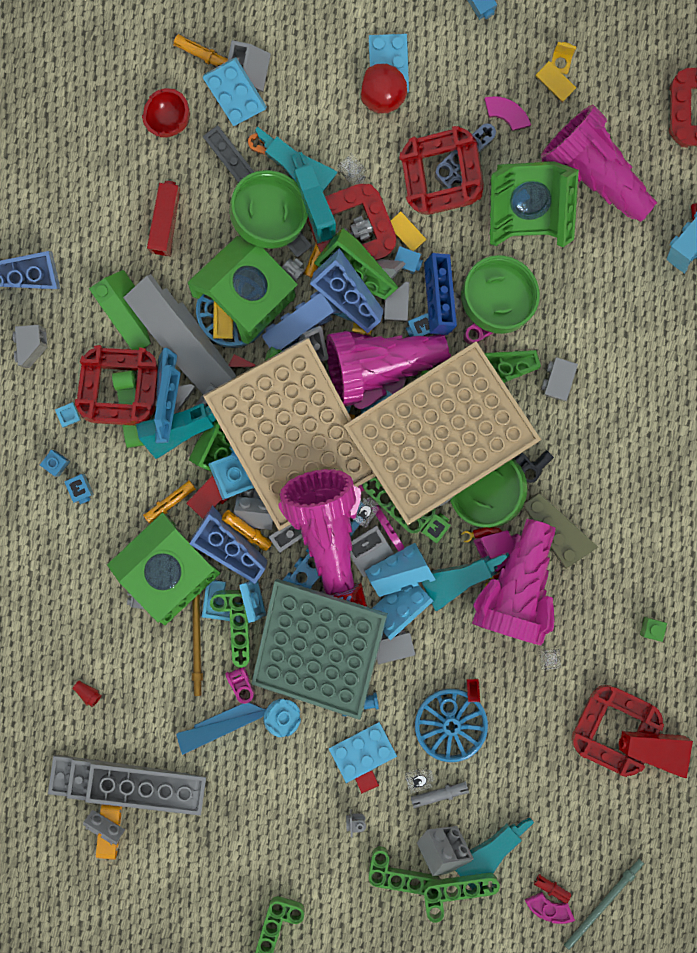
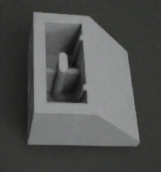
[228,40,271,92]
[13,325,48,368]
[234,488,273,530]
[350,525,394,577]
[417,826,473,876]

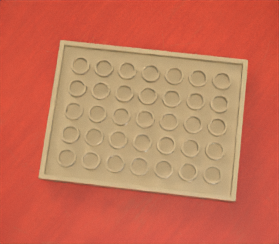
[203,338,375,531]
[344,342,541,526]

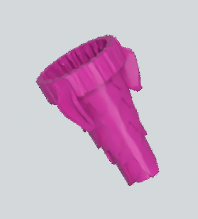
[541,104,657,222]
[326,331,451,409]
[278,469,361,595]
[472,519,556,646]

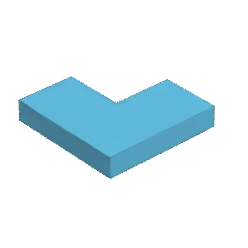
[202,580,242,622]

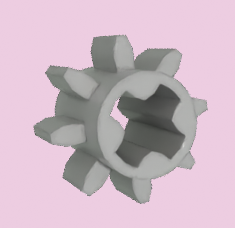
[350,216,373,241]
[282,258,305,281]

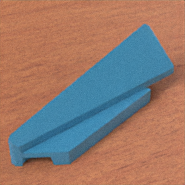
[154,348,181,443]
[176,702,266,755]

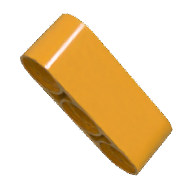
[96,804,122,860]

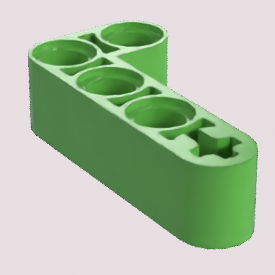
[112,370,144,448]
[363,477,435,533]
[210,590,251,668]
[369,846,440,895]
[423,873,500,923]
[255,896,305,953]

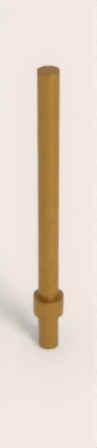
[192,594,203,696]

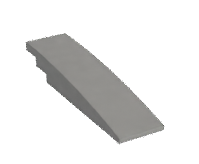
[123,274,237,394]
[48,755,206,816]

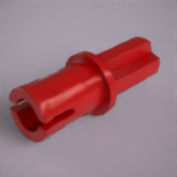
[533,874,571,903]

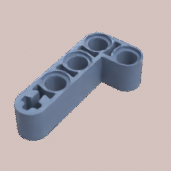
[435,123,496,189]

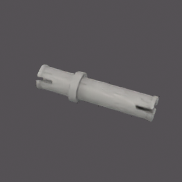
[411,781,469,809]

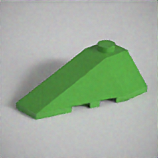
[314,228,398,300]
[89,270,151,350]
[484,350,541,383]
[189,420,232,471]

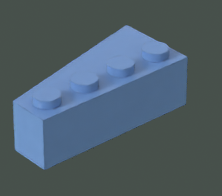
[310,248,383,333]
[0,251,60,289]
[262,291,343,351]
[189,506,268,584]

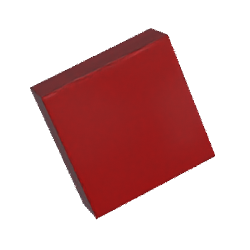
[355,770,379,794]

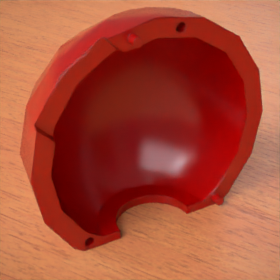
[361,64,407,114]
[142,88,190,138]

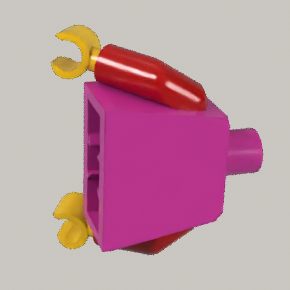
[461,527,520,586]

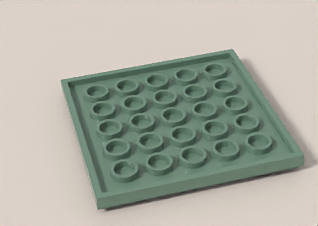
[251,579,388,720]

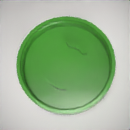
[229,170,308,249]
[461,255,540,334]
[450,459,527,527]

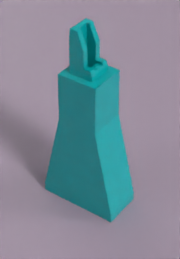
[255,127,338,192]
[291,152,336,244]
[136,403,216,459]
[422,552,509,611]
[455,818,534,890]

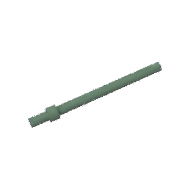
[564,859,645,950]

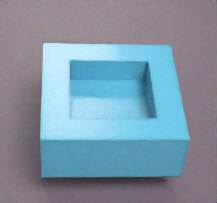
[55,402,81,428]

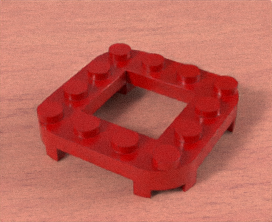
[669,68,697,148]
[400,126,484,215]
[307,184,396,261]
[75,345,158,426]
[572,685,664,777]

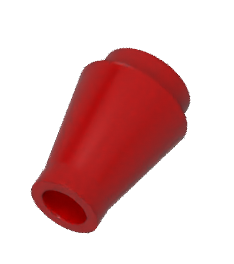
[72,680,102,707]

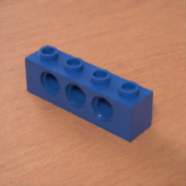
[424,253,457,335]

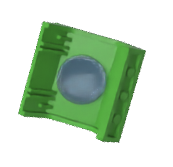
[489,161,579,247]
[187,236,298,344]
[107,512,221,625]

